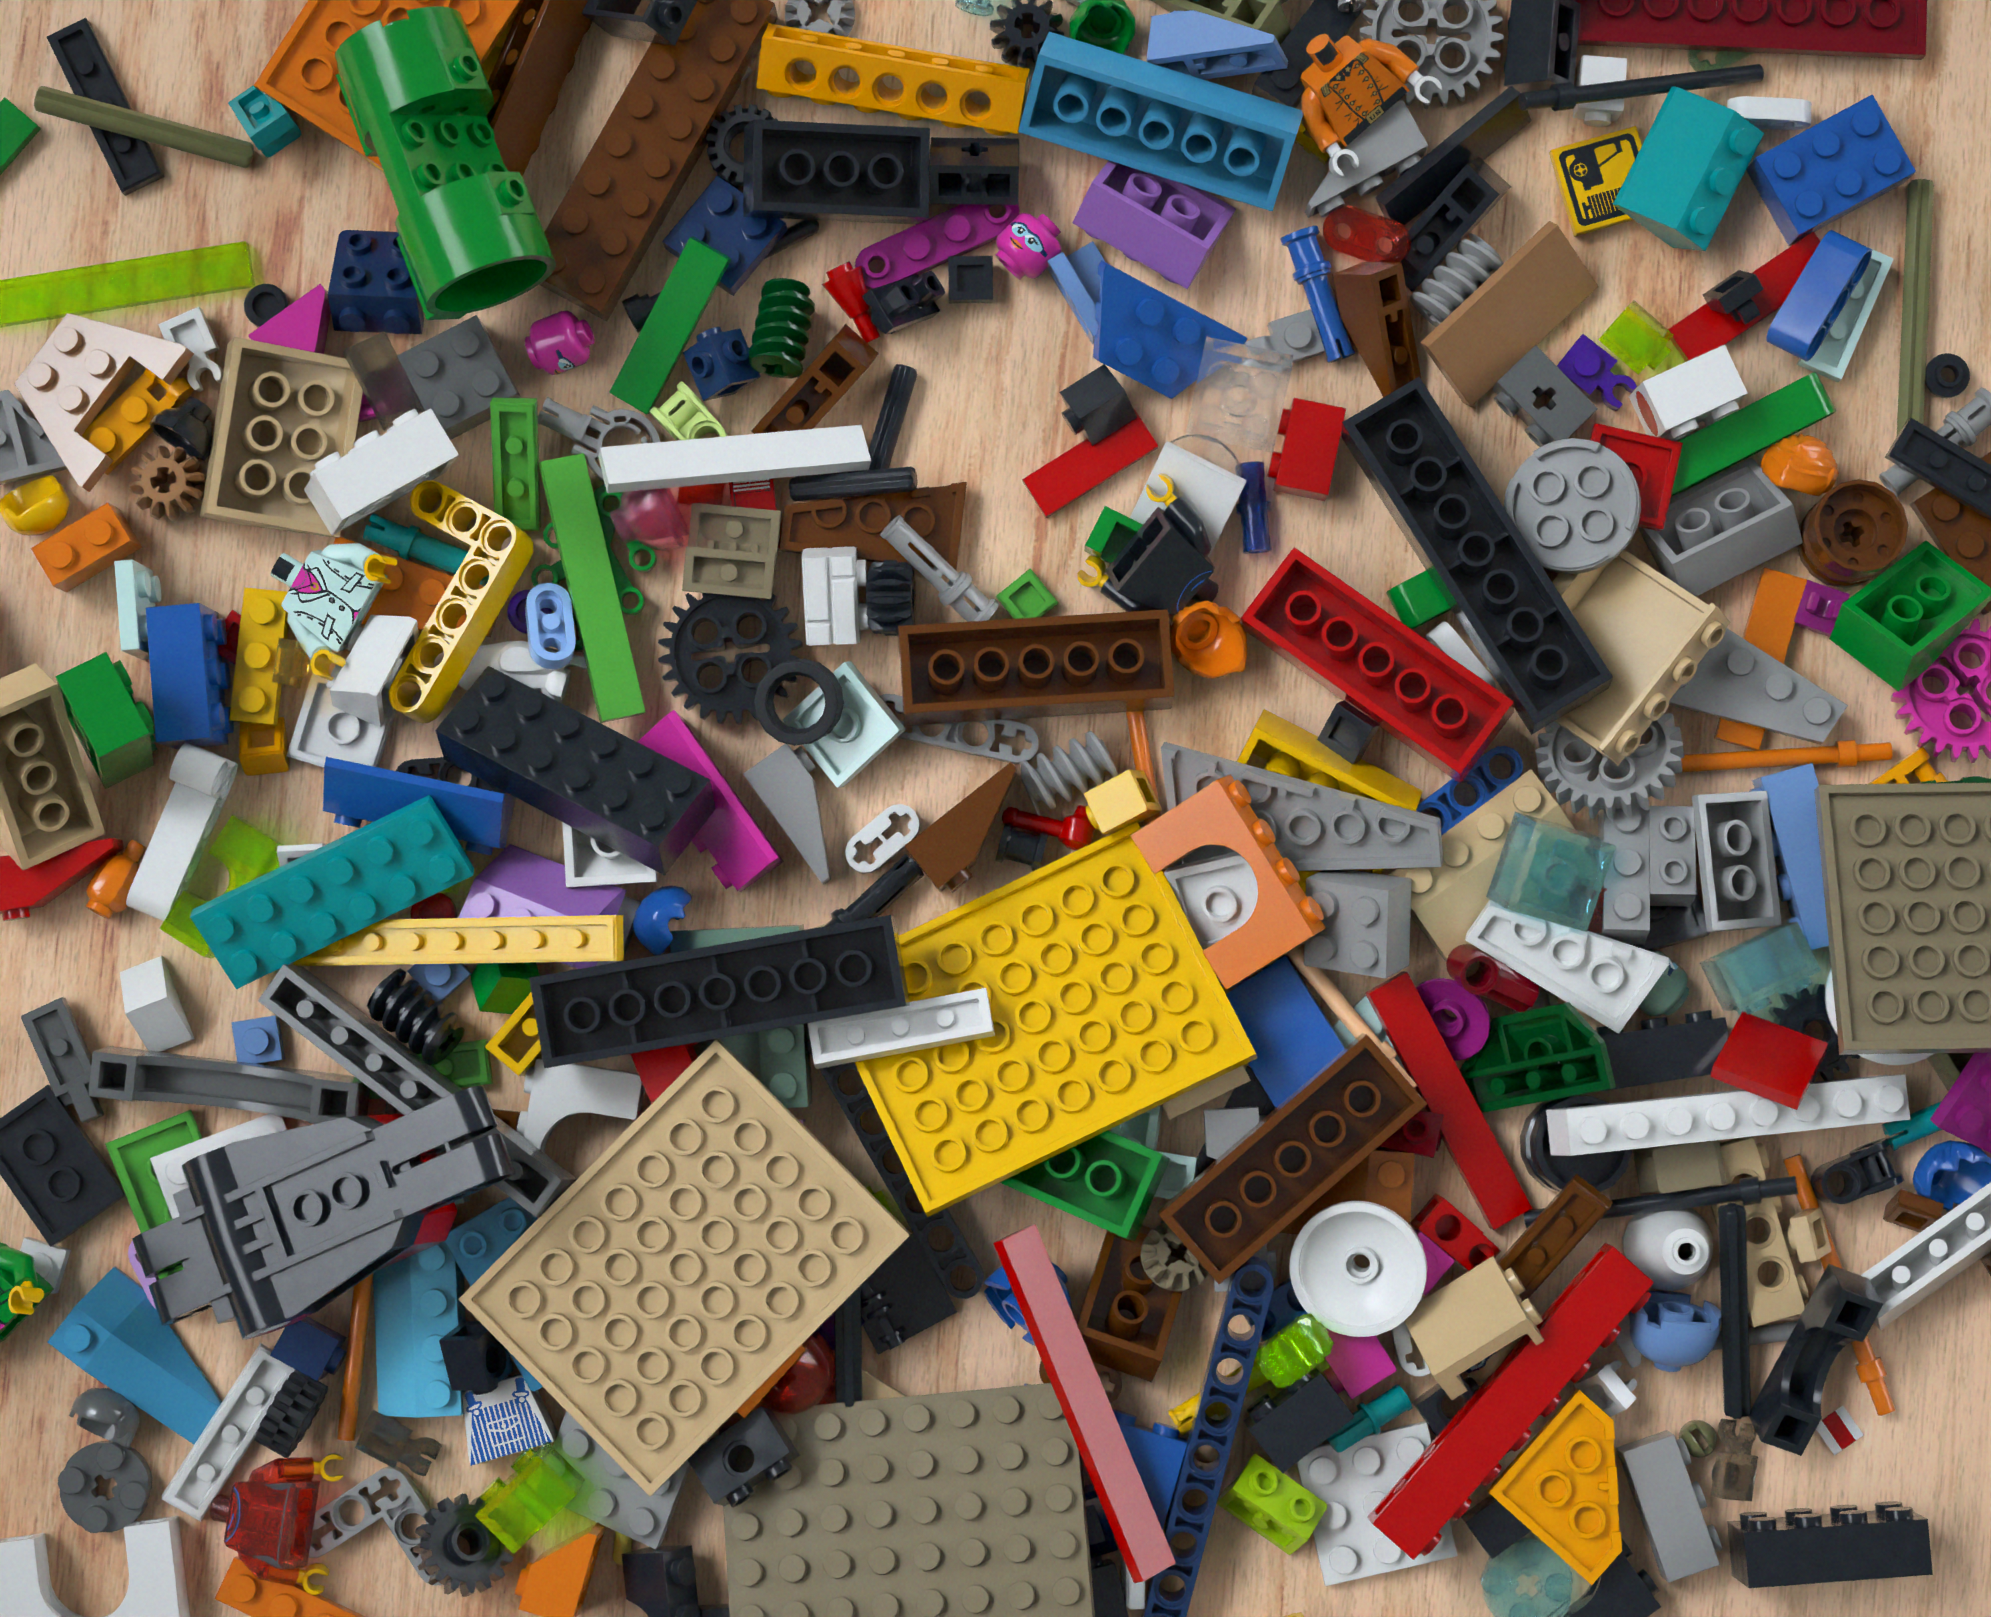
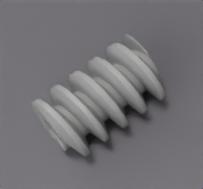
[1410,233,1504,327]
[1020,731,1118,815]

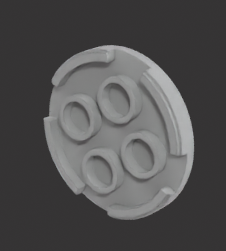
[1504,438,1641,574]

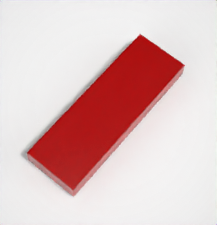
[1022,409,1158,518]

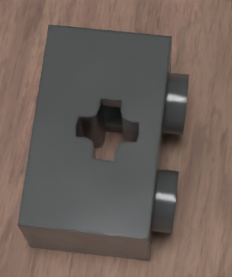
[1492,345,1598,447]

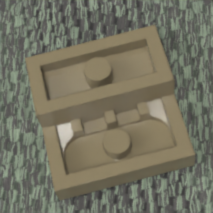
[682,503,782,599]

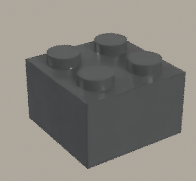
[397,315,521,440]

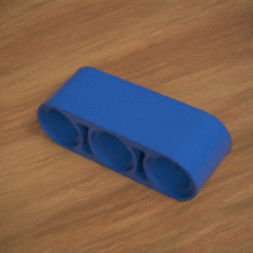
[1766,230,1872,362]
[1416,746,1523,836]

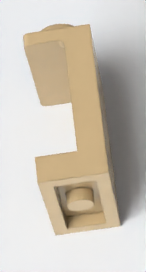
[1404,1256,1544,1400]

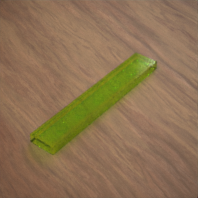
[0,241,255,328]

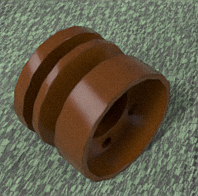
[1797,479,1908,588]

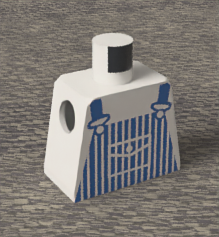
[462,1373,558,1466]

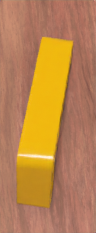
[389,480,534,723]

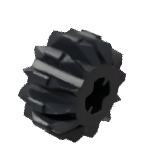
[990,0,1064,68]
[866,560,916,636]

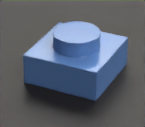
[407,964,472,1002]
[231,1015,285,1064]

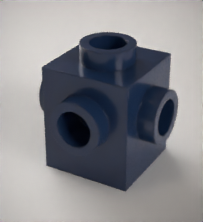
[683,327,761,401]

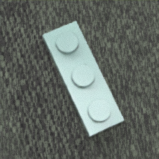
[1797,248,1894,382]

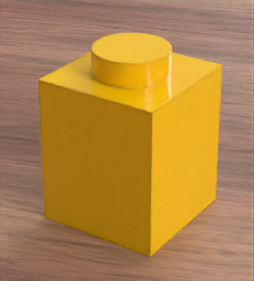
[1083,769,1162,834]

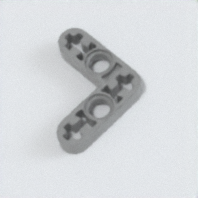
[292,1466,443,1585]

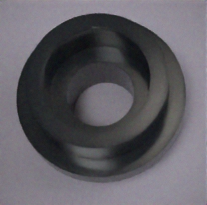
[1925,353,1970,398]

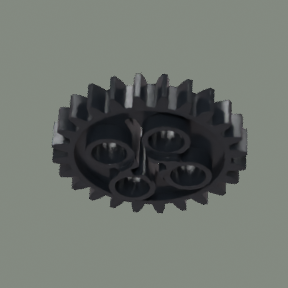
[658,593,803,725]

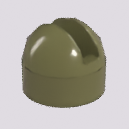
[1679,1420,1717,1457]

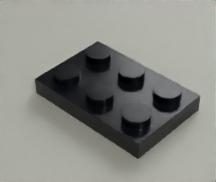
[0,1085,126,1247]

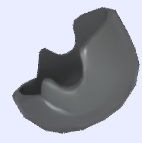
[69,1388,140,1448]

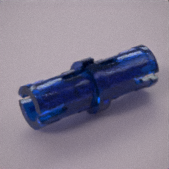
[1236,461,1272,554]

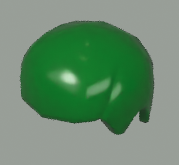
[1069,0,1136,55]

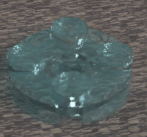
[1480,1538,1573,1617]

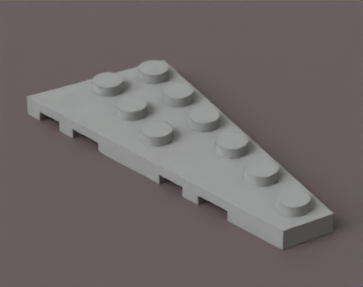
[1669,628,1848,745]
[1161,742,1444,871]

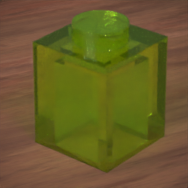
[1598,300,1674,375]

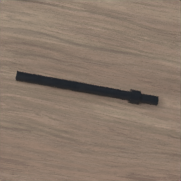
[1518,64,1764,111]
[1524,1176,1798,1229]

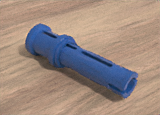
[1280,226,1355,363]

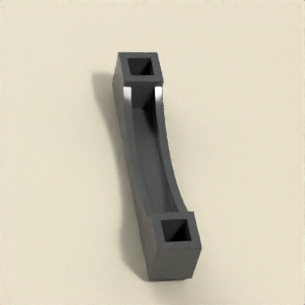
[88,1046,370,1124]

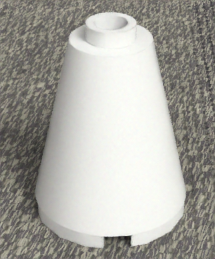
[1623,1208,1713,1291]

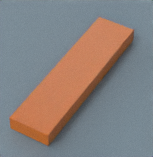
[1714,567,1807,750]

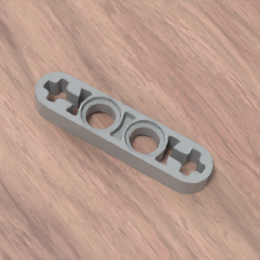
[880,694,1038,764]

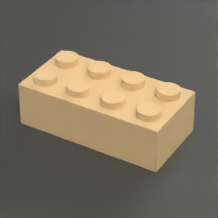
[0,663,105,870]

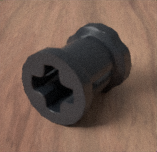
[995,822,1049,871]

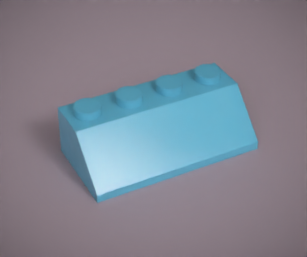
[373,1242,466,1418]

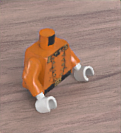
[1301,34,1442,177]

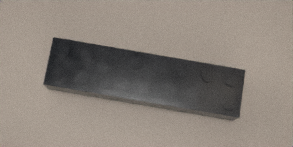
[1341,377,1613,735]
[529,915,910,1068]

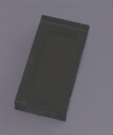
[343,331,425,432]

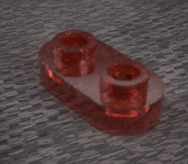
[1323,206,1411,263]

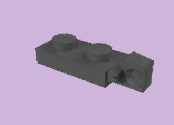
[21,997,104,1123]

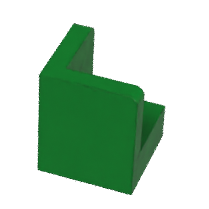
[1084,506,1143,564]
[470,962,540,1014]

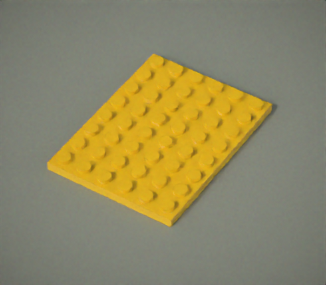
[854,822,1257,1217]

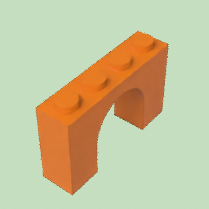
[1131,774,1326,990]

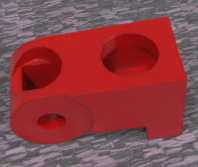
[1410,1193,1501,1271]

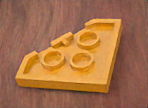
[1487,1388,1622,1585]

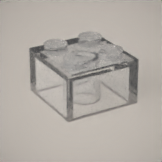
[1185,337,1293,453]

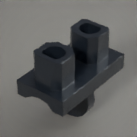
[862,271,945,334]

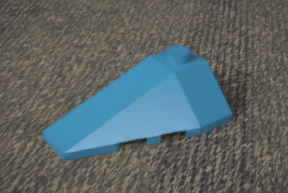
[48,1267,222,1445]

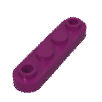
[855,204,1020,290]

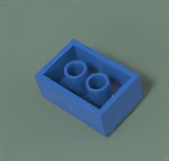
[1746,94,1916,246]
[145,603,234,749]

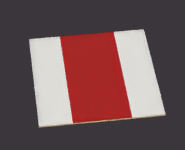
[1816,1405,1863,1456]

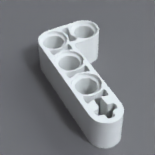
[126,742,238,923]

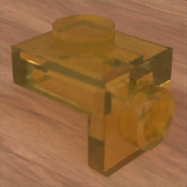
[272,638,310,689]

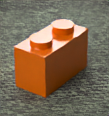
[31,502,142,593]

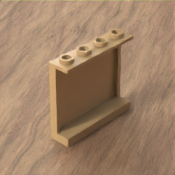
[1486,550,1731,766]

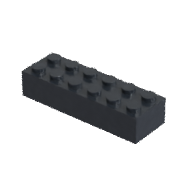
[435,666,716,876]

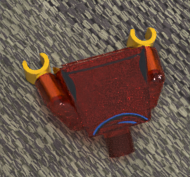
[210,1453,344,1595]

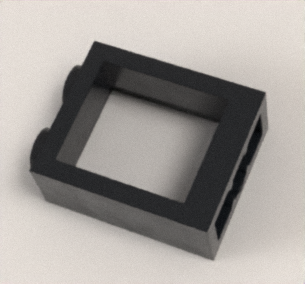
[582,0,698,46]

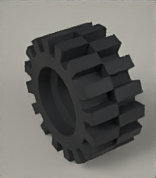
[706,104,778,189]
[254,1369,328,1459]

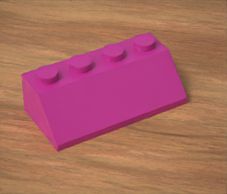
[637,710,784,892]

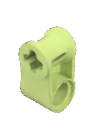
[649,381,728,440]

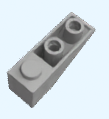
[1305,99,1428,218]

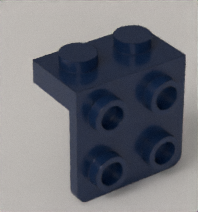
[327,230,424,334]

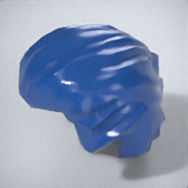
[1913,1140,1991,1212]

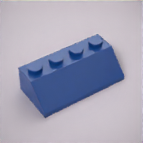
[323,757,516,855]

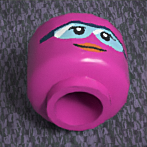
[995,213,1061,280]
[525,310,595,375]

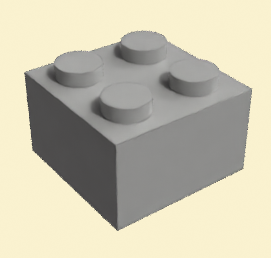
[1304,869,1412,979]

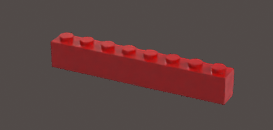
[1367,1243,1654,1560]

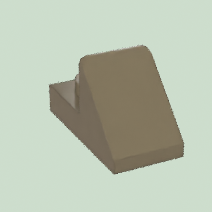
[1633,1140,1726,1194]

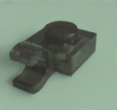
[355,1410,442,1476]
[1711,1418,1758,1501]

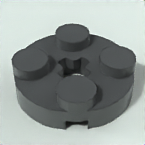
[58,1441,152,1533]

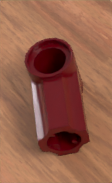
[1446,944,1539,1012]

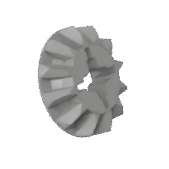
[785,0,855,37]

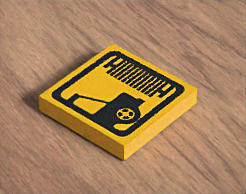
[1549,126,1642,237]

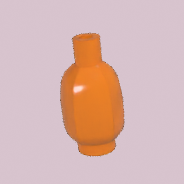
[86,839,147,920]

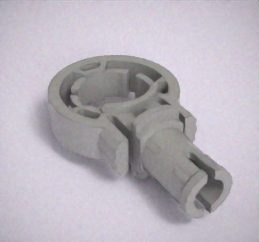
[538,397,660,482]

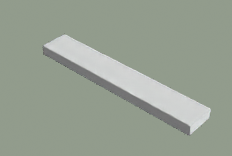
[598,425,871,493]

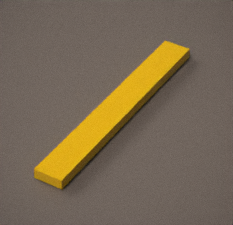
[293,915,624,966]

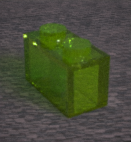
[475,1442,585,1554]

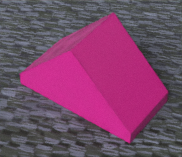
[248,284,331,354]

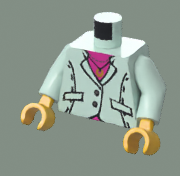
[270,543,397,681]

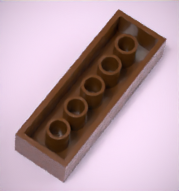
[898,609,1175,726]
[1157,1033,1427,1284]

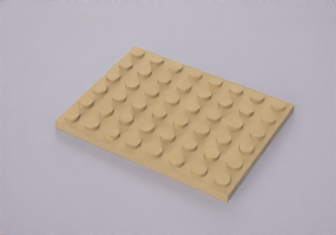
[458,1039,911,1497]

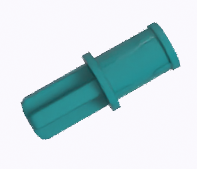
[1327,1384,1412,1453]

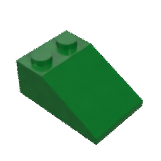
[1829,540,1991,692]

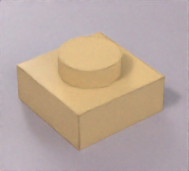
[1788,1207,1831,1263]

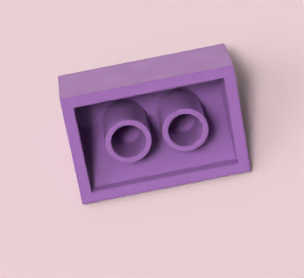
[1072,161,1236,289]
[459,844,627,969]

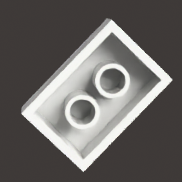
[304,408,459,536]

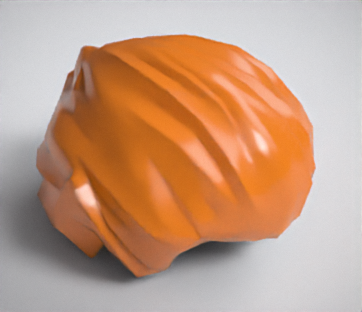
[1761,434,1839,496]
[1170,600,1247,679]

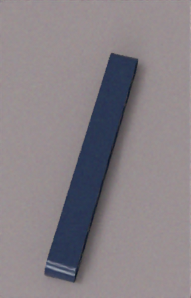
[1141,1256,1274,1617]

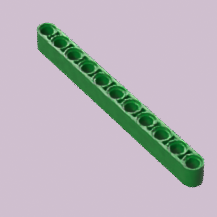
[1386,372,1836,629]

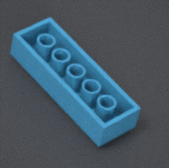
[1018,32,1303,211]

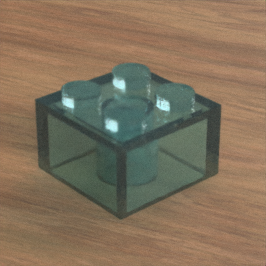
[1486,811,1616,932]
[1700,921,1821,1015]

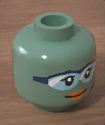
[1638,950,1689,1017]

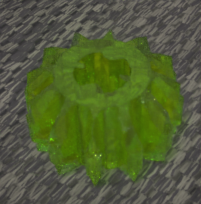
[1255,1314,1334,1388]

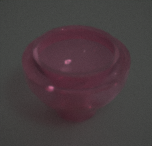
[609,488,689,551]

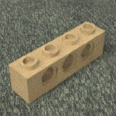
[1705,1137,1809,1327]

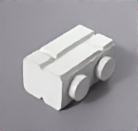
[801,547,869,646]

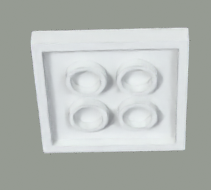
[1297,1421,1458,1586]

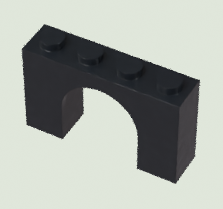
[1461,1494,1661,1617]

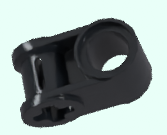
[1810,1138,1904,1204]

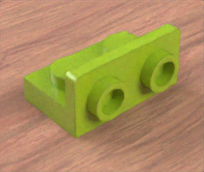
[1216,1454,1327,1555]

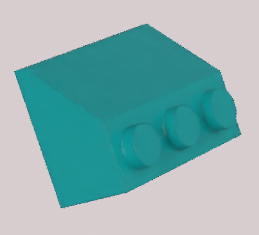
[1613,87,1764,251]

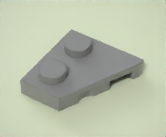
[0,390,68,485]

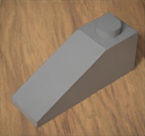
[743,744,831,884]

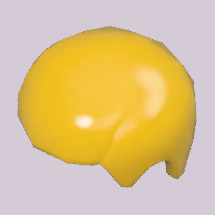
[0,476,70,536]

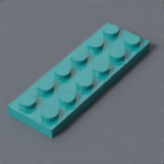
[190,795,475,989]

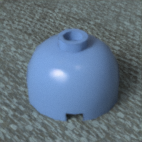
[1629,1291,1722,1372]

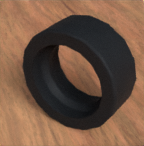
[754,659,844,746]

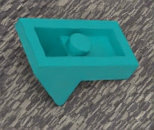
[228,86,302,158]

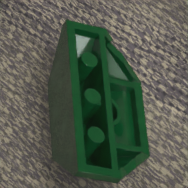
[1460,1002,1616,1113]

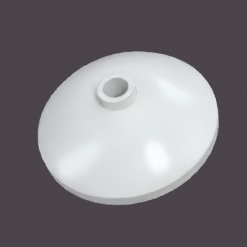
[1289,1201,1427,1337]

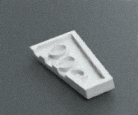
[1465,899,1669,1034]

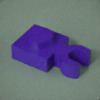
[1557,334,1637,411]

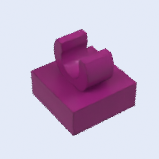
[1794,580,1850,637]

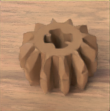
[129,445,206,521]

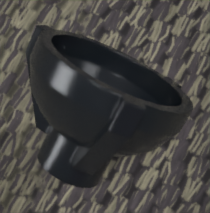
[149,397,212,461]

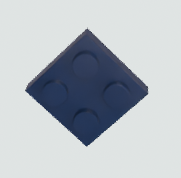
[662,176,788,296]

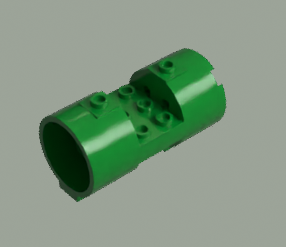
[335,6,556,320]

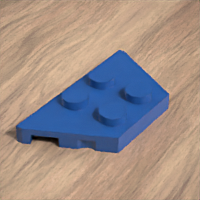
[1093,260,1247,399]

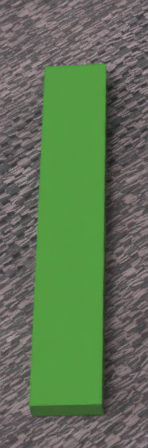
[539,453,646,723]

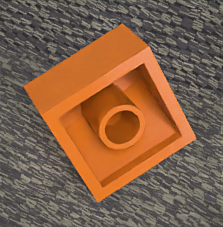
[515,1523,606,1617]

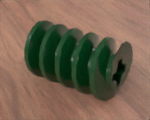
[749,278,815,379]

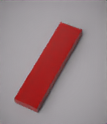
[1665,231,1821,362]

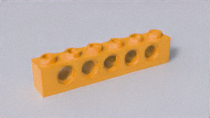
[756,23,1030,136]

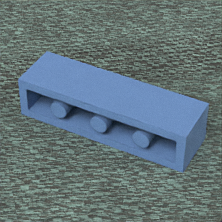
[1749,763,1829,952]

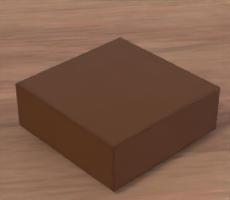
[1883,1189,1944,1233]

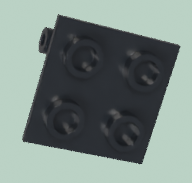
[861,1233,957,1355]

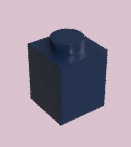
[270,1316,347,1381]

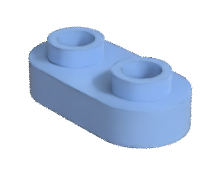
[525,583,576,669]

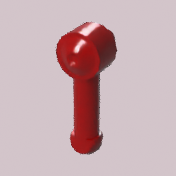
[1002,805,1095,851]

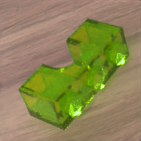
[159,815,284,958]

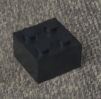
[1244,1366,1354,1474]

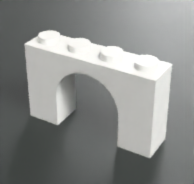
[517,1059,645,1218]
[0,1516,190,1617]

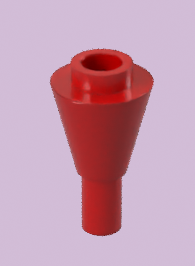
[822,261,881,343]

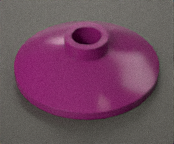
[1416,978,1491,1061]

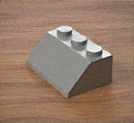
[1638,457,1803,596]
[1692,791,1782,932]

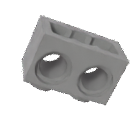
[1649,806,1696,906]

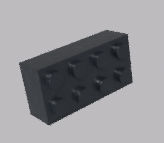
[743,120,930,224]
[1727,1501,1933,1588]

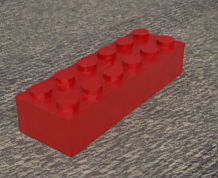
[1240,547,1514,784]

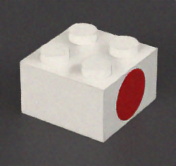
[1629,345,1748,442]

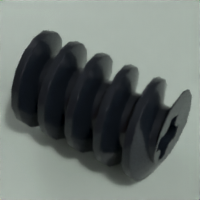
[367,968,465,1065]

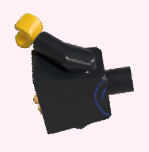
[1077,473,1219,615]

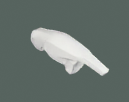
[458,641,587,703]

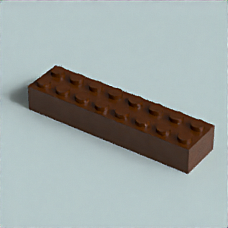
[539,0,778,322]

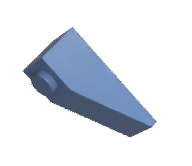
[1147,10,1288,80]

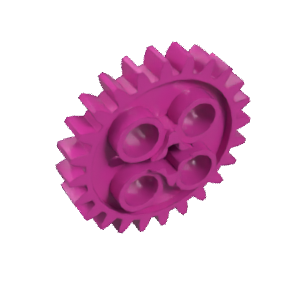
[1891,618,1991,763]

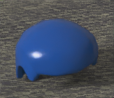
[633,885,692,956]

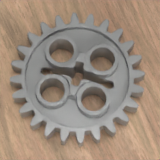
[1360,0,1504,109]
[1536,713,1684,820]

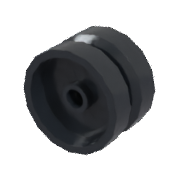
[1520,1095,1632,1192]

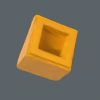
[239,717,289,776]

